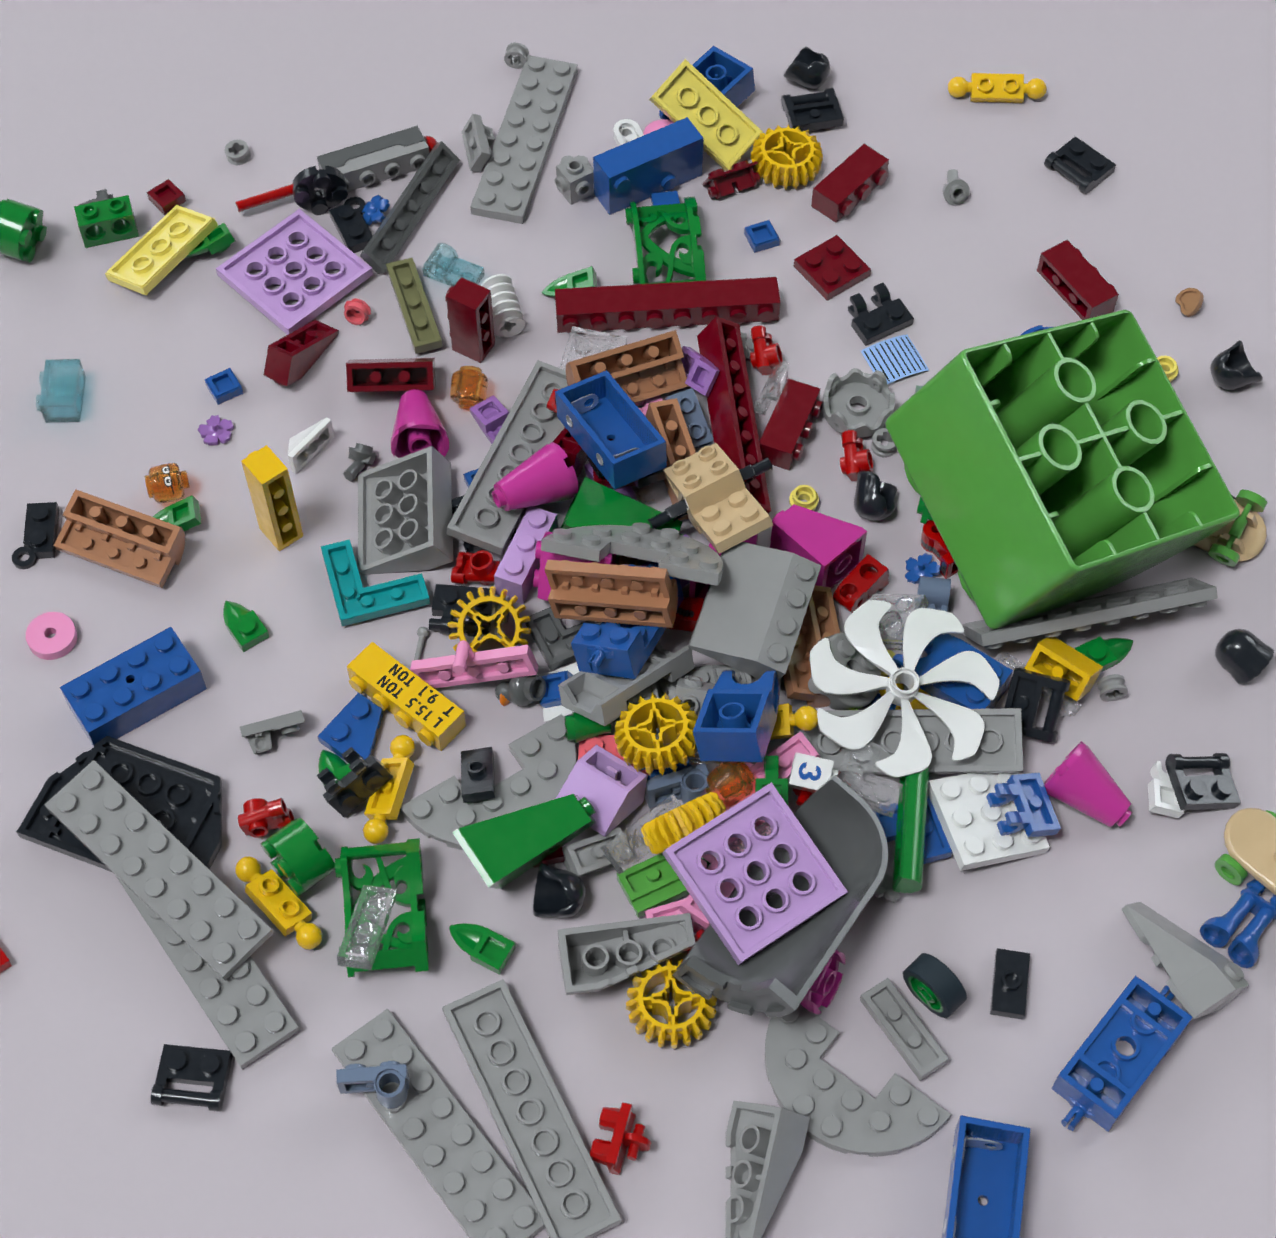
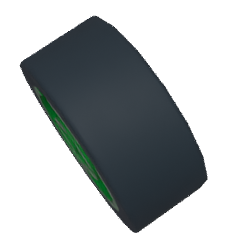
[903,953,967,1018]

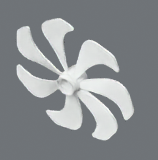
[810,600,1000,778]

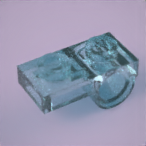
[422,243,485,286]

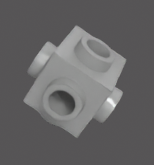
[555,155,594,205]
[669,676,715,717]

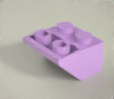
[556,745,648,836]

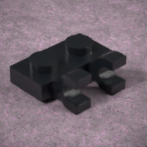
[848,282,914,346]
[317,747,393,818]

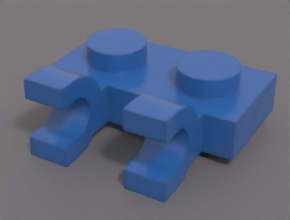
[986,773,1061,838]

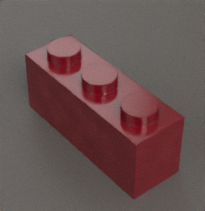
[811,144,889,223]
[1037,240,1119,320]
[445,277,495,363]
[346,358,436,392]
[759,378,823,471]

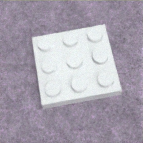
[928,773,1050,871]

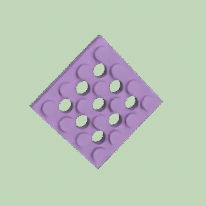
[216,209,373,335]
[662,782,848,965]

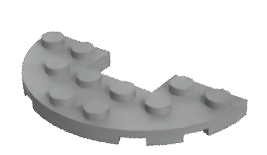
[541,523,723,586]
[400,714,576,850]
[764,1004,951,1157]

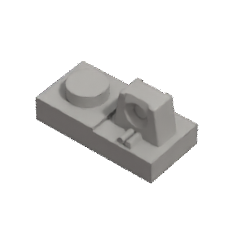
[461,113,495,172]
[240,710,305,754]
[562,827,633,877]

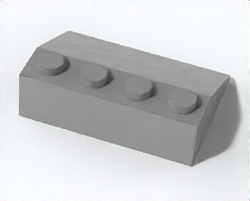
[358,446,453,575]
[688,542,821,679]

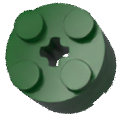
[0,199,47,262]
[260,817,335,897]

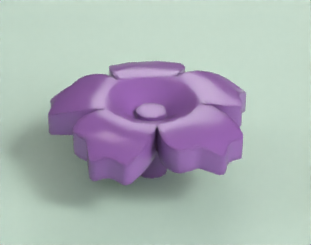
[198,415,234,446]

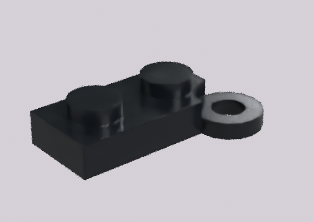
[329,197,373,253]
[12,502,59,570]

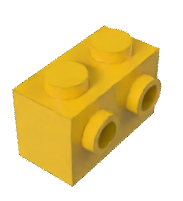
[1025,637,1103,701]

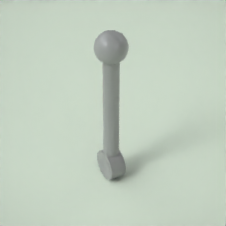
[414,626,429,660]

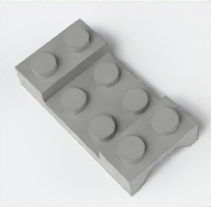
[558,641,694,726]

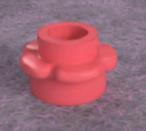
[344,298,371,325]

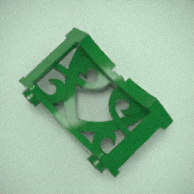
[625,197,706,285]
[335,838,429,978]

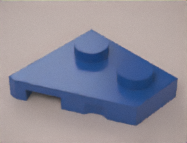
[317,692,383,762]

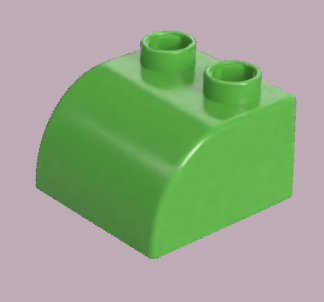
[885,310,1240,629]

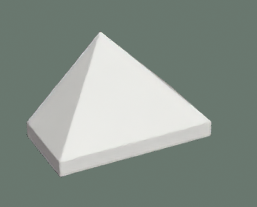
[288,417,334,474]

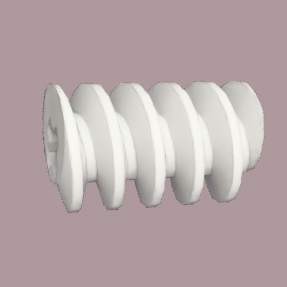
[481,274,525,338]

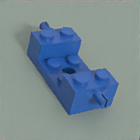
[571,561,684,679]
[1051,975,1193,1132]

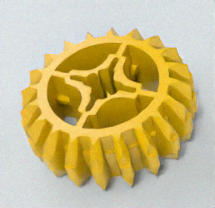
[751,124,823,190]
[448,586,531,652]
[614,692,698,776]
[641,792,726,854]
[626,959,717,1049]

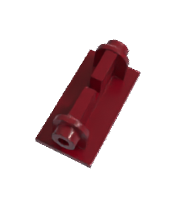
[702,160,761,199]

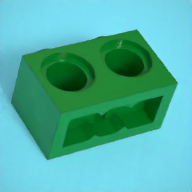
[74,195,139,248]

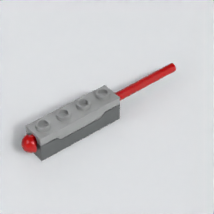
[235,125,437,212]

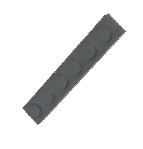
[360,141,460,274]

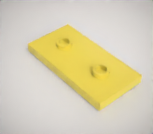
[649,59,763,171]
[105,205,218,295]

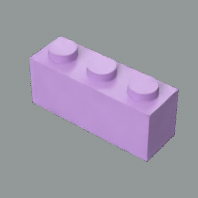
[494,506,558,604]

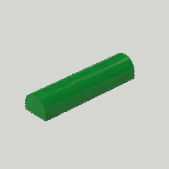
[892,768,929,893]

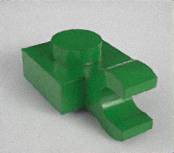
[755,756,788,805]

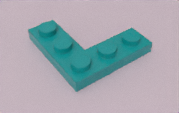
[320,539,430,626]

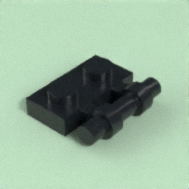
[428,584,496,637]

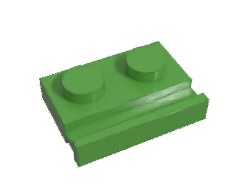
[617,853,690,918]

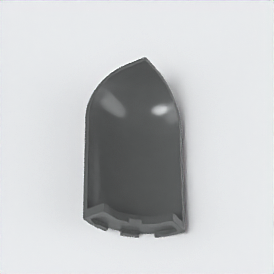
[673,775,888,1018]

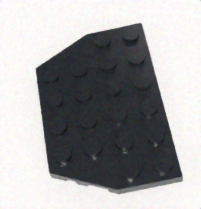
[17,736,222,872]

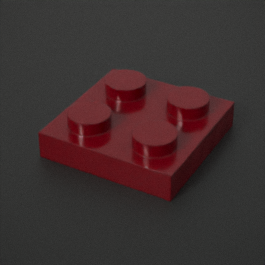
[793,235,871,301]

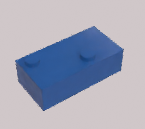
[593,117,704,215]

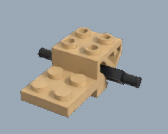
[648,443,773,554]

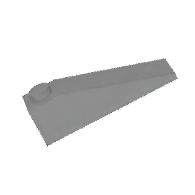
[1122,902,1249,1019]
[558,913,695,995]
[726,1101,810,1238]

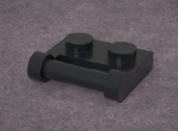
[781,88,844,132]
[1044,136,1116,194]
[1005,667,1071,742]
[1165,753,1241,810]
[151,1044,233,1112]

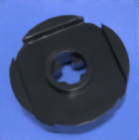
[292,166,348,215]

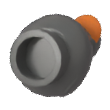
[495,674,546,706]

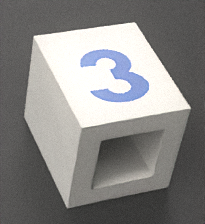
[788,752,838,793]

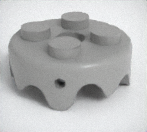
[822,368,895,437]
[808,632,881,710]

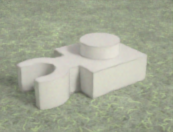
[1148,761,1185,819]

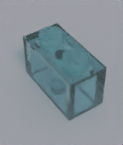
[36,359,86,423]

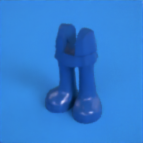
[1200,879,1276,968]

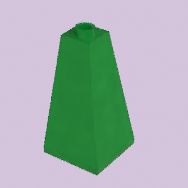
[561,477,683,557]
[452,794,596,889]

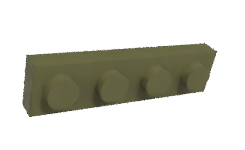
[386,257,442,354]

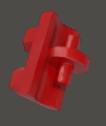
[590,1102,651,1175]

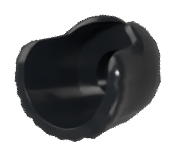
[783,47,830,89]
[1210,340,1263,390]
[854,471,897,521]
[1215,629,1274,684]
[533,864,585,917]

